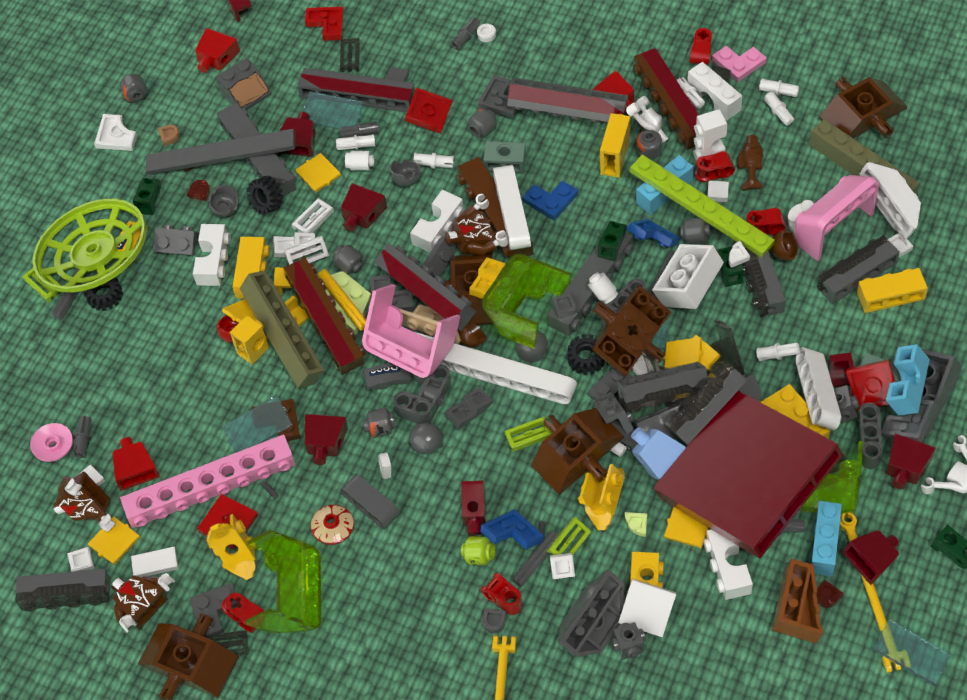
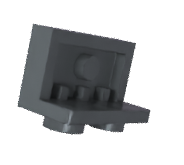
[153,225,199,255]
[593,392,634,434]

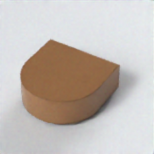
[158,125,180,146]

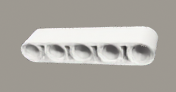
[493,165,531,250]
[796,347,841,430]

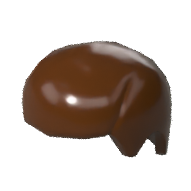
[771,229,799,261]
[457,319,487,348]

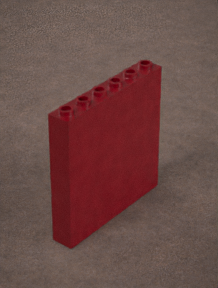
[653,391,843,559]

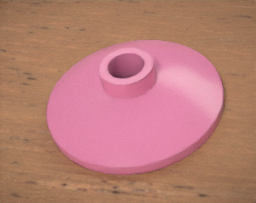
[30,423,73,462]

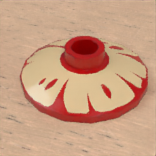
[310,505,354,545]

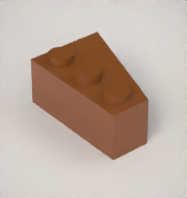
[772,558,823,643]

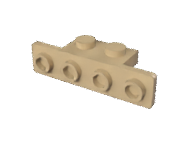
[400,304,461,344]

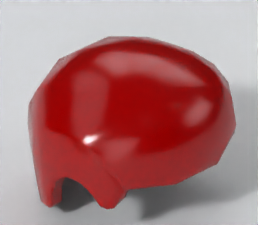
[217,315,239,343]

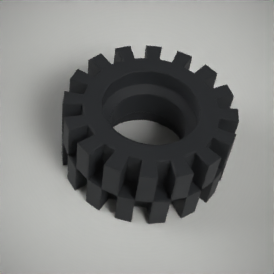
[247,176,284,214]
[83,273,123,311]
[567,334,605,375]

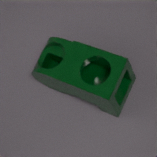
[133,178,161,215]
[598,221,627,261]
[716,246,744,287]
[930,524,967,569]

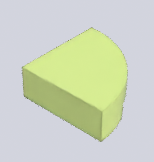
[625,512,647,537]

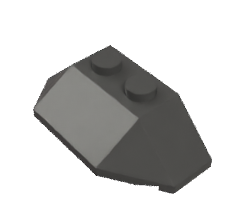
[558,569,625,657]

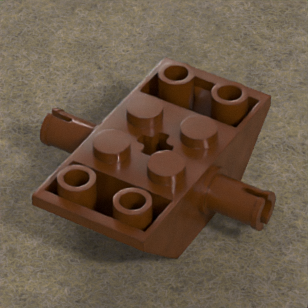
[819,77,907,138]
[444,253,515,325]
[592,285,671,377]
[531,408,624,495]
[138,613,239,700]

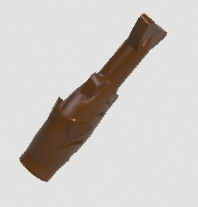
[738,135,764,191]

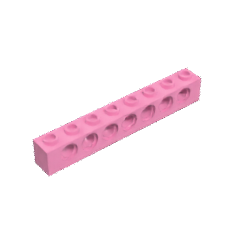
[120,434,295,528]

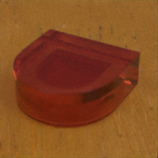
[187,180,210,201]
[816,580,843,608]

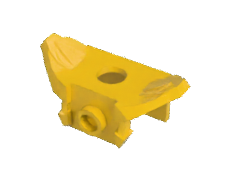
[578,464,625,530]
[206,514,257,580]

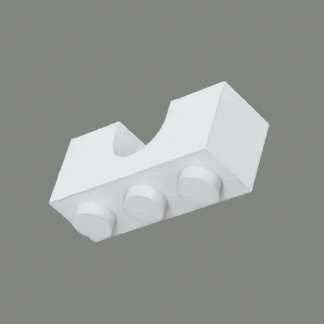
[688,62,742,120]
[693,109,727,165]
[410,190,465,253]
[193,224,231,286]
[703,529,753,600]

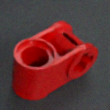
[689,28,712,66]
[695,151,735,182]
[746,208,786,235]
[480,573,523,615]
[221,593,266,633]

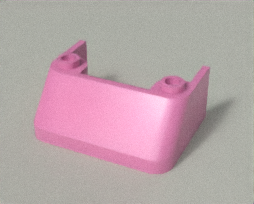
[794,175,879,261]
[362,284,460,378]

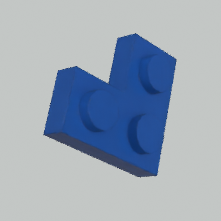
[522,181,578,221]
[627,219,681,248]
[480,509,544,550]

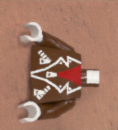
[445,194,509,255]
[53,471,115,532]
[111,573,175,633]

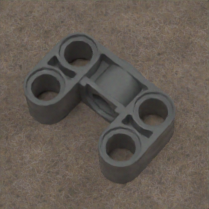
[393,363,451,424]

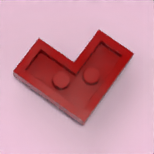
[305,7,344,41]

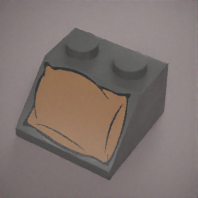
[216,58,272,110]

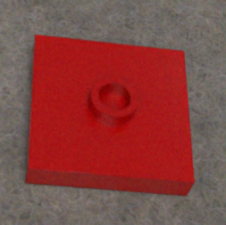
[404,87,453,134]
[846,359,896,411]
[197,494,258,550]

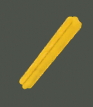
[317,269,367,331]

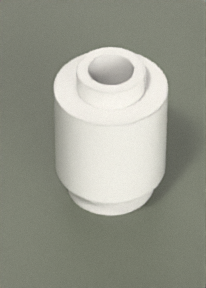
[345,151,374,171]
[588,272,618,304]

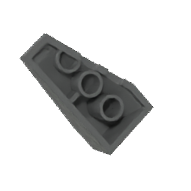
[906,349,962,438]

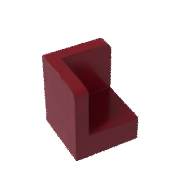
[227,0,252,22]
[828,353,854,388]

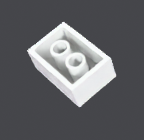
[652,244,724,309]

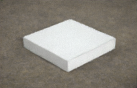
[618,578,676,637]

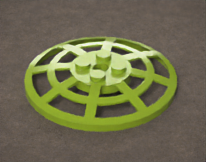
[32,199,147,292]

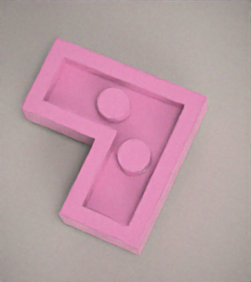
[712,46,767,82]

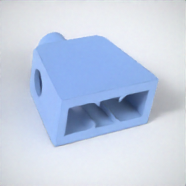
[631,427,686,480]

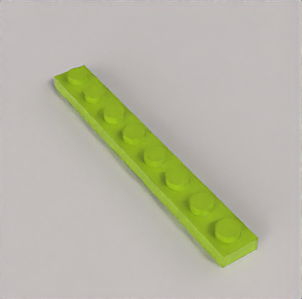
[630,154,775,258]

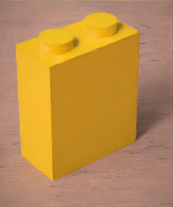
[600,113,630,178]

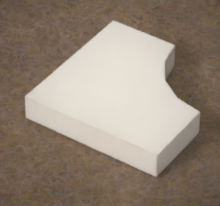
[94,114,137,151]

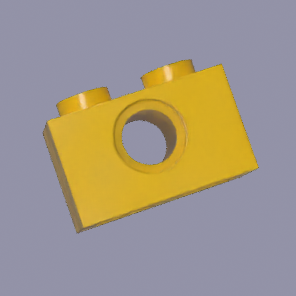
[230,316,269,365]
[630,552,664,588]

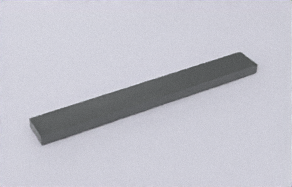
[146,129,296,175]

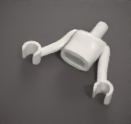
[626,96,668,143]
[921,435,967,494]

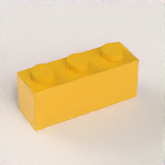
[233,237,270,299]
[857,268,928,313]

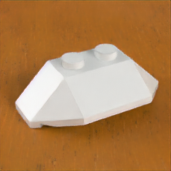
[859,162,921,239]

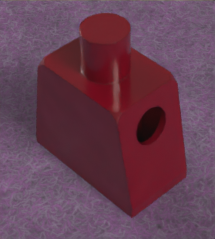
[277,112,316,157]
[341,183,387,232]
[305,414,348,465]
[887,433,936,489]
[461,480,486,536]
[842,530,899,585]

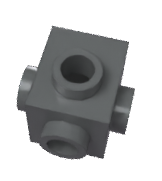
[834,385,860,423]
[611,622,646,660]

